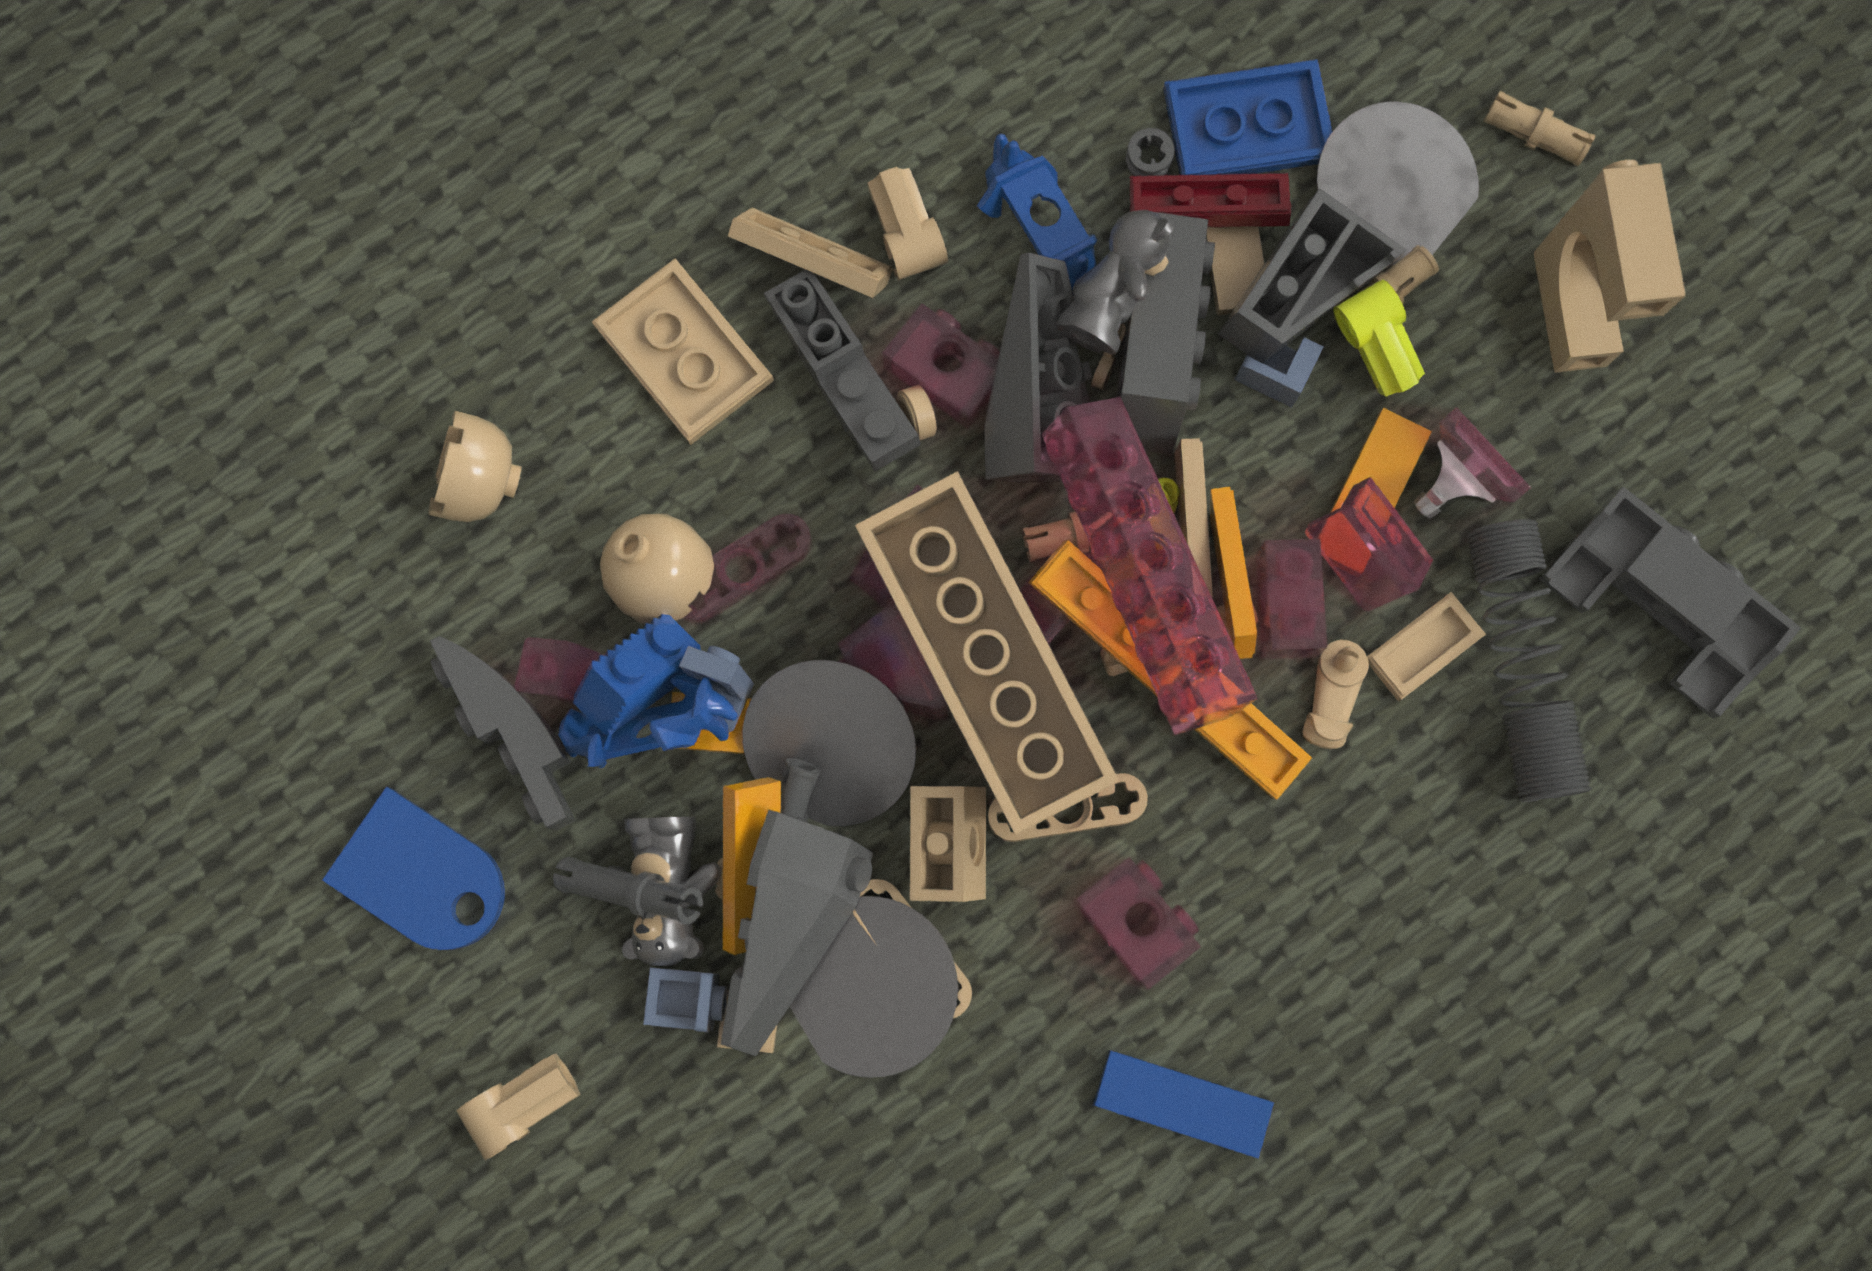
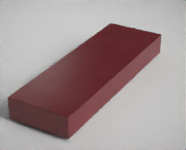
[1129,173,1291,228]

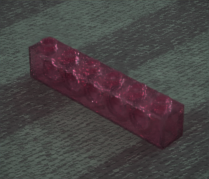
[1042,397,1258,735]

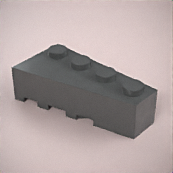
[1109,212,1215,455]

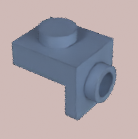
[679,646,754,732]
[643,967,727,1032]

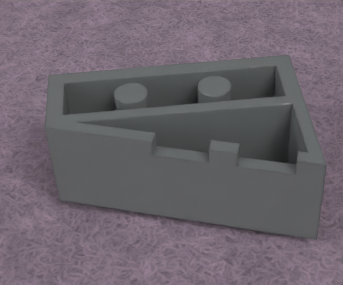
[1218,188,1407,363]

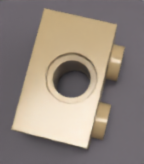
[910,786,986,902]

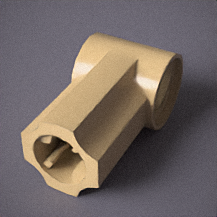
[868,167,948,280]
[456,1053,581,1160]

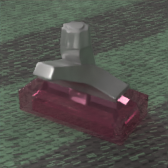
[1414,407,1531,519]

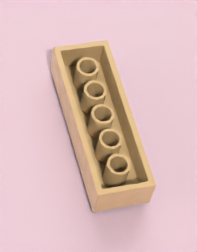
[855,471,1119,835]

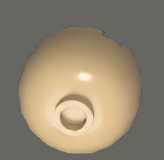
[428,411,521,522]
[600,514,714,625]

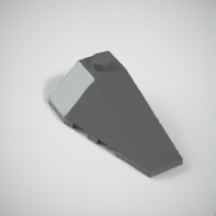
[721,810,873,1056]

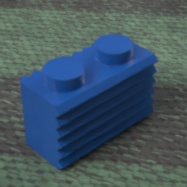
[573,614,701,736]

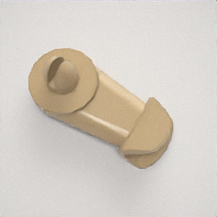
[1303,640,1369,749]

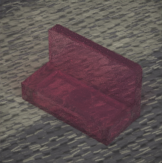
[1305,477,1433,611]

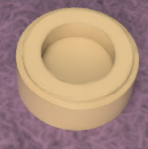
[896,385,936,440]

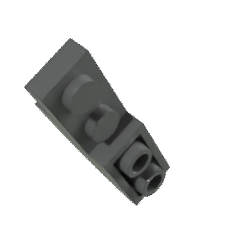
[764,269,921,472]
[430,636,576,831]

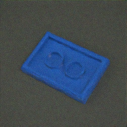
[1163,59,1332,175]

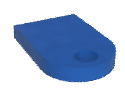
[322,787,505,950]

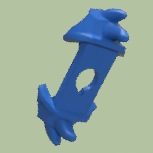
[977,133,1098,296]
[558,674,738,768]

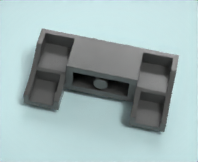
[1539,486,1801,719]

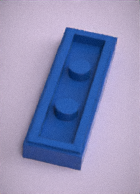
[1093,1050,1274,1159]

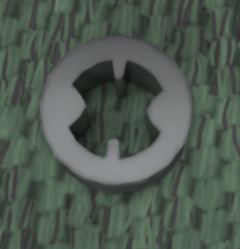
[1126,128,1174,176]

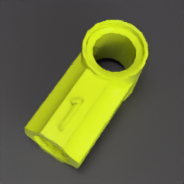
[1333,279,1425,397]

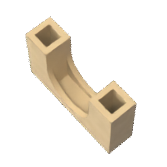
[1534,160,1685,373]

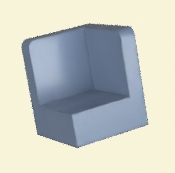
[1235,338,1323,407]

